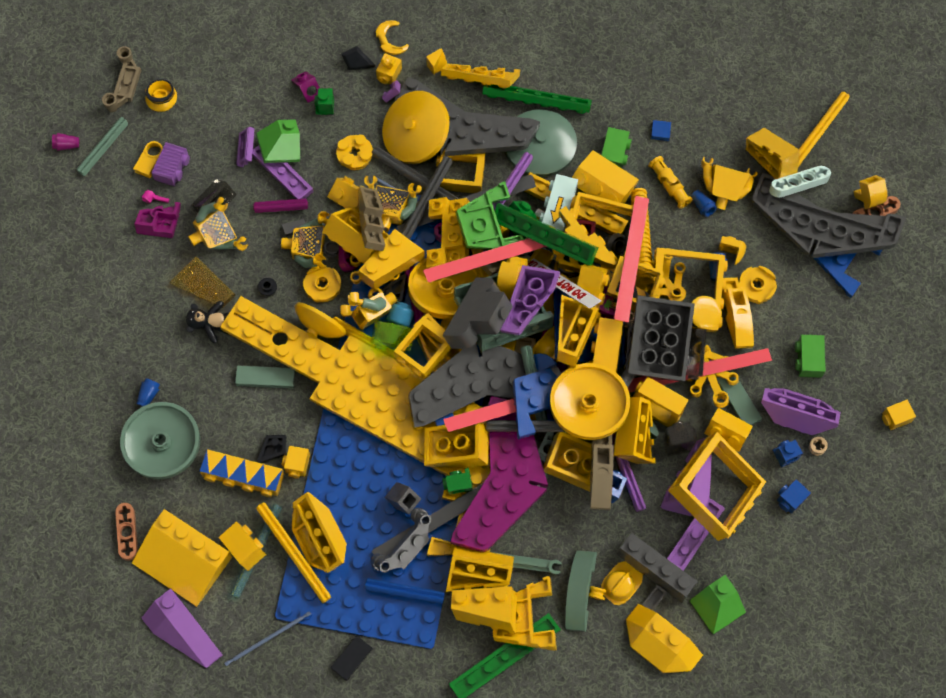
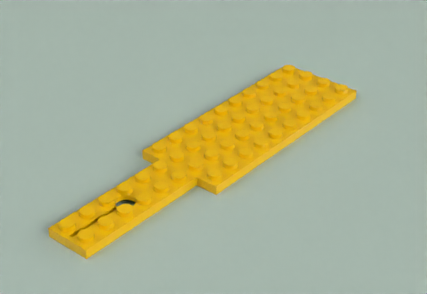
[220,296,490,489]

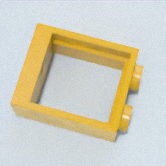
[436,149,485,194]
[606,256,666,305]
[394,316,452,379]
[633,376,688,430]

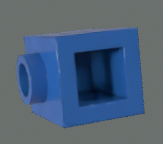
[777,480,811,514]

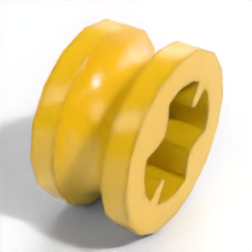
[589,586,607,601]

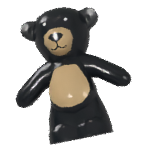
[186,301,237,343]

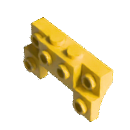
[426,197,470,269]

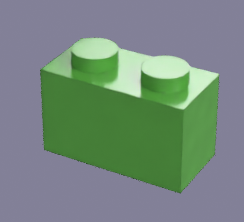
[602,127,632,168]
[795,335,826,378]

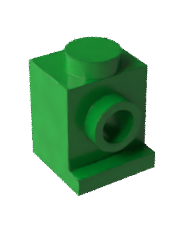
[315,88,334,115]
[442,468,473,495]

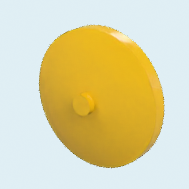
[382,91,450,164]
[408,258,483,319]
[550,363,630,440]

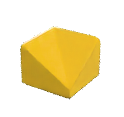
[426,48,448,75]

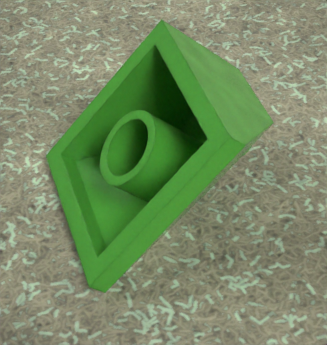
[256,119,300,163]
[689,575,746,635]

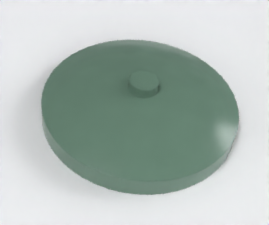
[505,109,577,177]
[120,402,200,479]

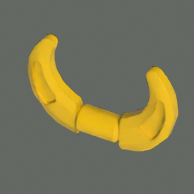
[376,20,409,55]

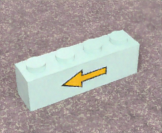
[539,174,578,250]

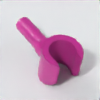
[142,190,169,204]

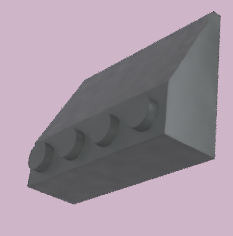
[627,295,695,381]

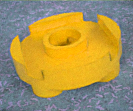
[336,134,373,170]
[303,265,341,303]
[739,266,777,304]

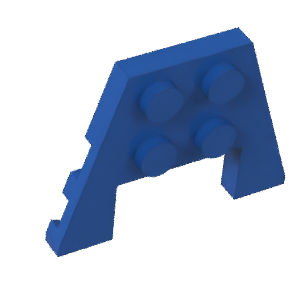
[811,250,882,298]
[513,368,558,440]

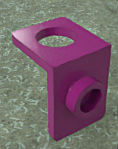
[291,72,320,103]

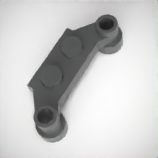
[370,507,431,572]

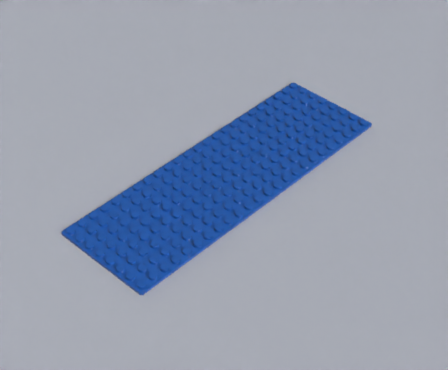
[275,195,514,649]

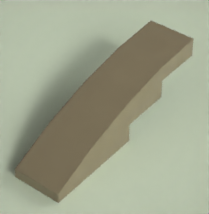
[358,186,385,251]

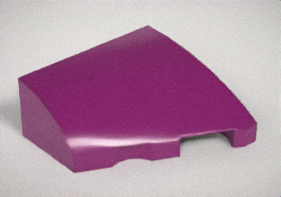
[134,202,181,238]

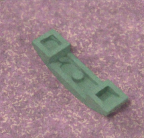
[565,551,597,632]

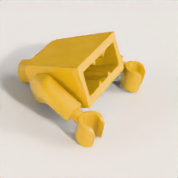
[701,157,758,210]

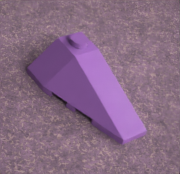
[500,265,560,335]
[661,438,712,516]
[142,588,223,668]

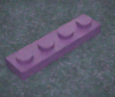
[252,145,313,199]
[667,498,725,571]

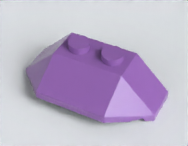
[761,388,841,435]

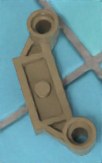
[102,46,141,112]

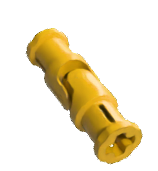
[648,156,693,209]

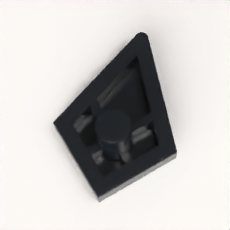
[341,46,375,70]
[381,274,407,304]
[257,435,286,463]

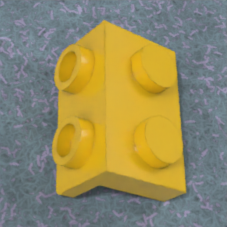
[327,176,364,212]

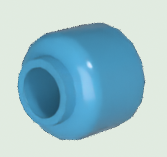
[386,301,414,331]

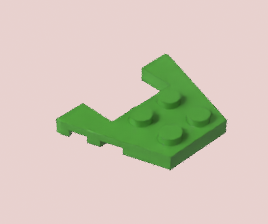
[455,181,524,250]

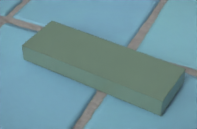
[235,366,295,389]
[716,370,762,425]

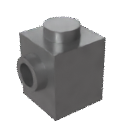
[385,482,421,514]

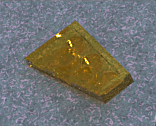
[169,256,236,308]

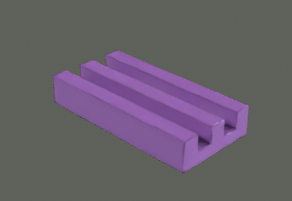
[236,127,254,167]

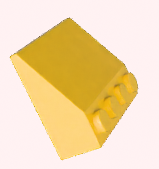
[132,509,232,607]

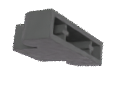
[443,278,513,349]

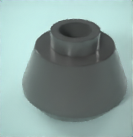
[604,233,627,258]

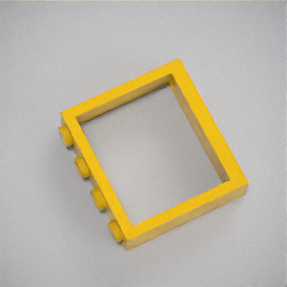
[555,192,634,277]
[651,248,728,332]
[668,432,766,541]

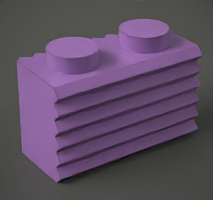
[152,142,190,186]

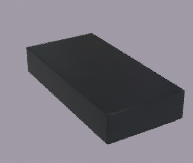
[330,636,373,681]

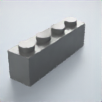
[617,533,698,603]

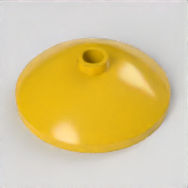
[294,302,346,338]

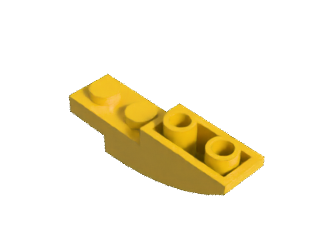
[558,206,617,269]
[722,278,754,348]

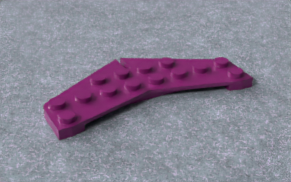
[451,396,548,552]

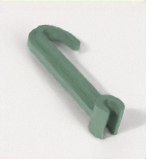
[492,552,562,575]

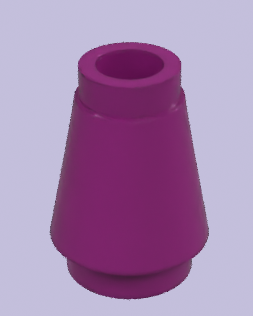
[52,133,79,151]

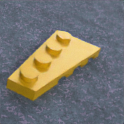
[441,64,520,88]

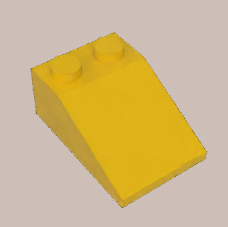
[424,422,488,467]

